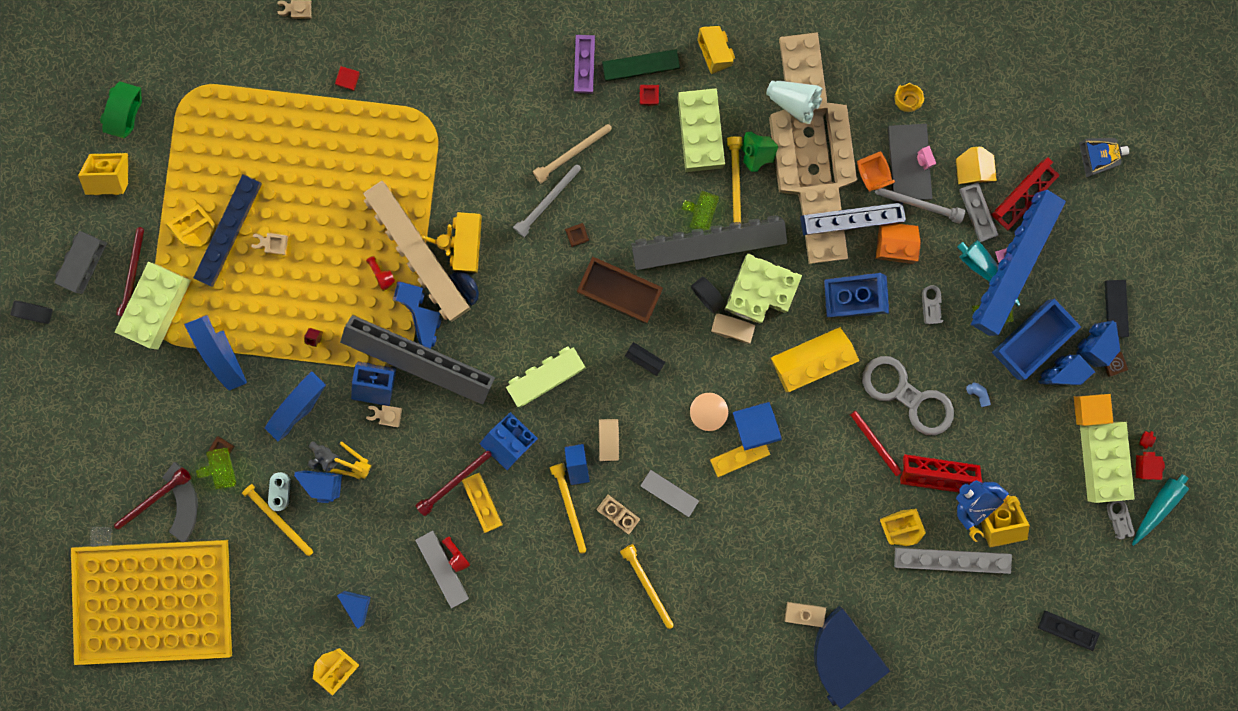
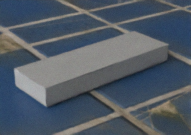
[959,182,998,242]
[640,470,699,517]

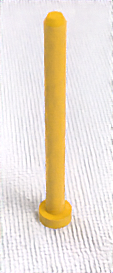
[242,484,313,556]

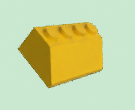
[771,327,859,392]

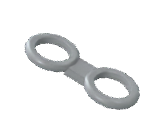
[862,356,954,435]

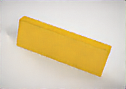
[462,472,503,533]

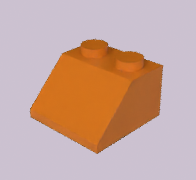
[875,223,920,264]

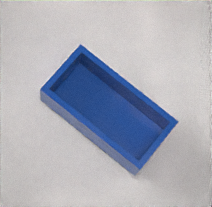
[992,299,1081,380]

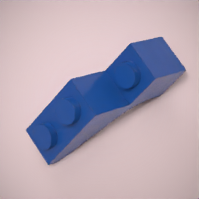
[393,282,441,349]

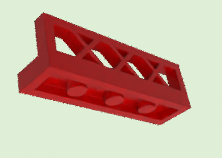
[991,157,1060,230]
[900,454,982,493]

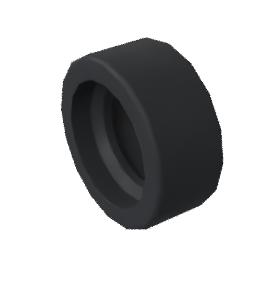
[691,276,725,313]
[10,300,53,324]

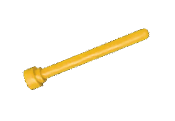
[727,137,743,222]
[550,463,586,554]
[620,544,673,629]

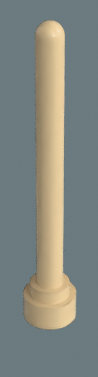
[532,124,612,184]

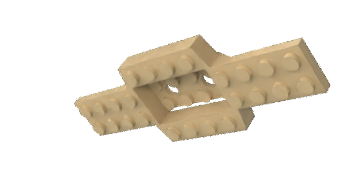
[769,32,857,264]

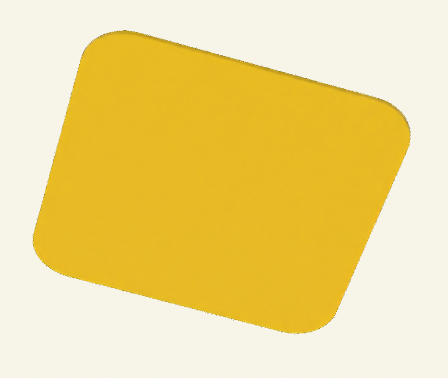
[155,84,438,367]

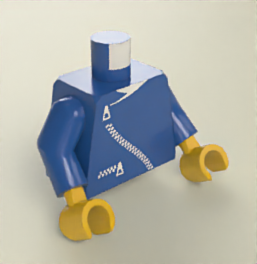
[956,480,1020,542]

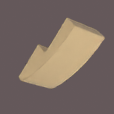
[711,314,755,344]
[599,419,619,461]
[596,494,640,534]

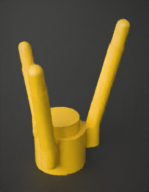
[422,224,452,256]
[323,442,371,479]

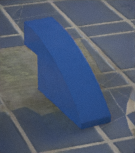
[184,315,247,390]
[265,372,326,441]

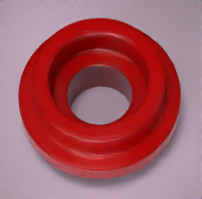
[1139,431,1156,449]

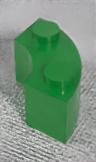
[100,81,142,139]

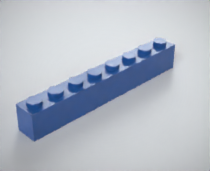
[970,190,1066,336]

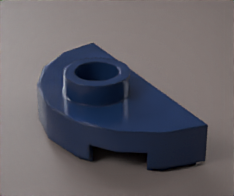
[449,271,479,306]

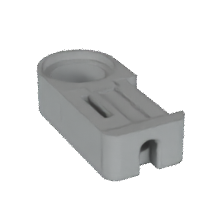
[922,285,943,324]
[1107,501,1135,539]

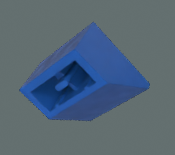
[1076,321,1120,367]
[1038,354,1095,386]
[351,361,397,406]
[480,412,538,470]

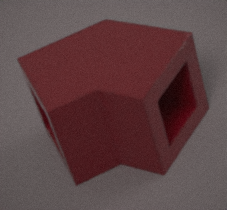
[304,328,323,347]

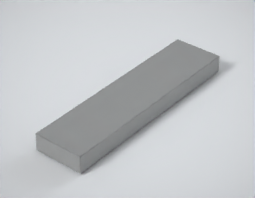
[415,531,469,608]

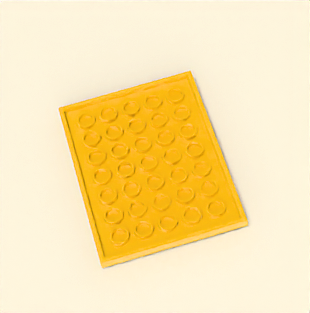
[71,540,232,665]

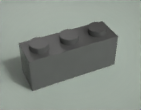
[54,231,107,294]

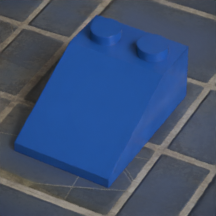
[824,273,889,318]

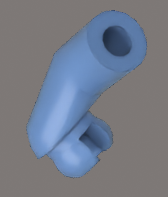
[966,383,991,407]

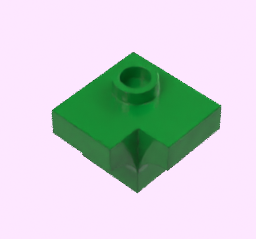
[741,132,778,172]

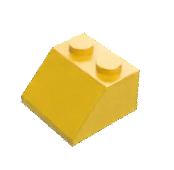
[697,26,735,74]
[78,153,128,195]
[981,499,1030,547]

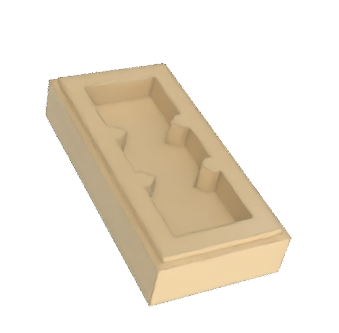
[784,602,826,627]

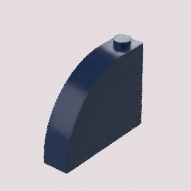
[814,606,890,709]

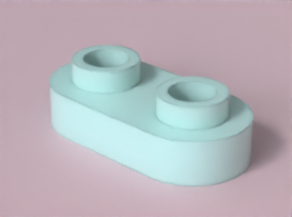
[268,472,291,511]

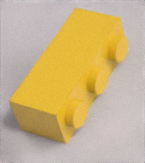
[450,212,482,273]

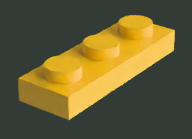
[710,445,771,477]

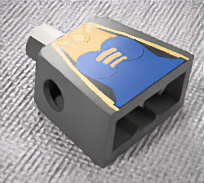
[1079,138,1129,178]

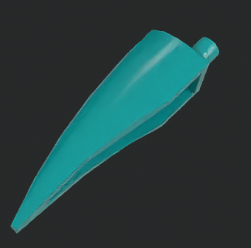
[957,240,1020,307]
[1132,474,1189,546]

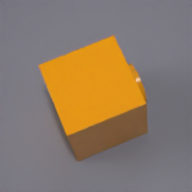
[1074,394,1113,426]

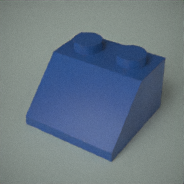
[294,470,342,503]

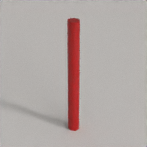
[850,410,902,476]

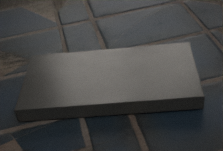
[888,124,932,202]

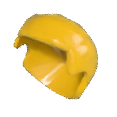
[894,83,924,112]

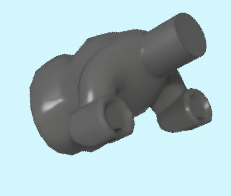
[308,441,340,472]

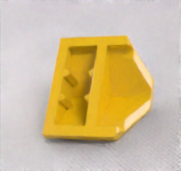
[956,147,996,184]
[166,204,215,248]
[880,509,926,546]
[312,648,359,696]

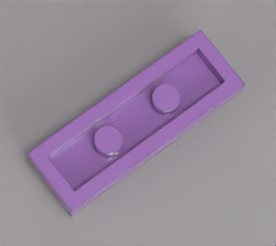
[574,35,595,94]

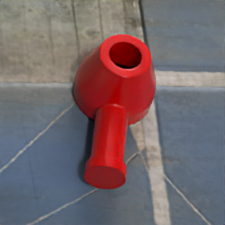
[366,256,395,291]
[442,536,470,572]

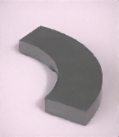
[162,462,198,542]

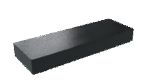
[1105,280,1129,337]
[1038,610,1100,651]

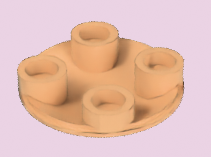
[690,393,728,431]

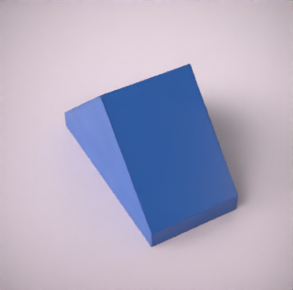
[565,444,590,485]
[337,591,371,629]

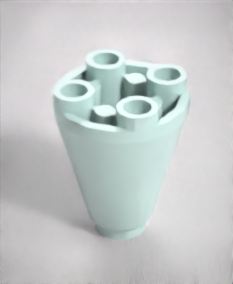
[766,81,823,124]

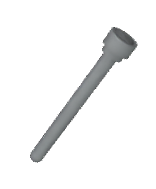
[513,165,581,238]
[875,188,965,224]

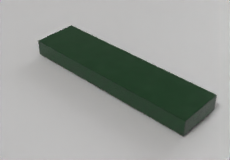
[602,49,680,82]

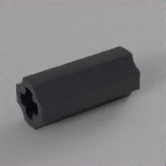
[624,342,666,376]

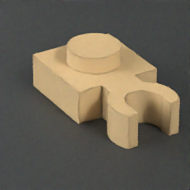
[278,0,311,19]
[251,233,288,255]
[366,405,402,427]

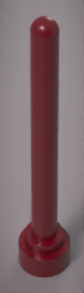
[116,227,144,317]
[416,450,492,516]
[114,468,191,529]

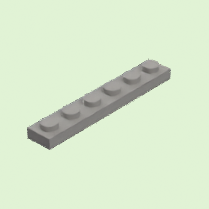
[894,548,1012,574]

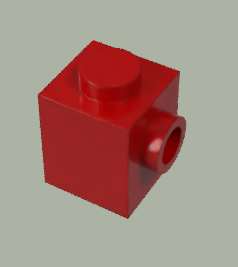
[1135,452,1165,480]

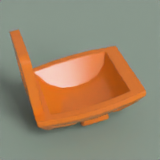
[857,151,895,192]

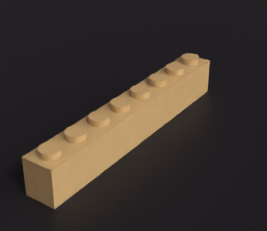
[363,181,471,322]

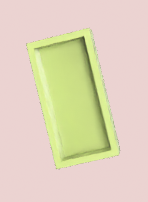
[678,88,725,172]
[115,262,191,350]
[506,346,586,408]
[1080,422,1135,503]

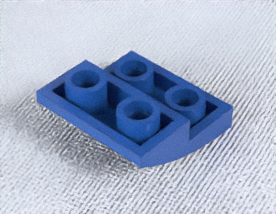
[733,402,782,451]

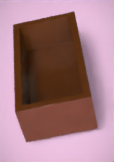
[577,256,663,325]

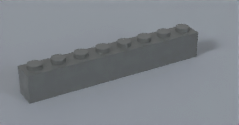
[631,215,787,270]
[340,315,495,405]

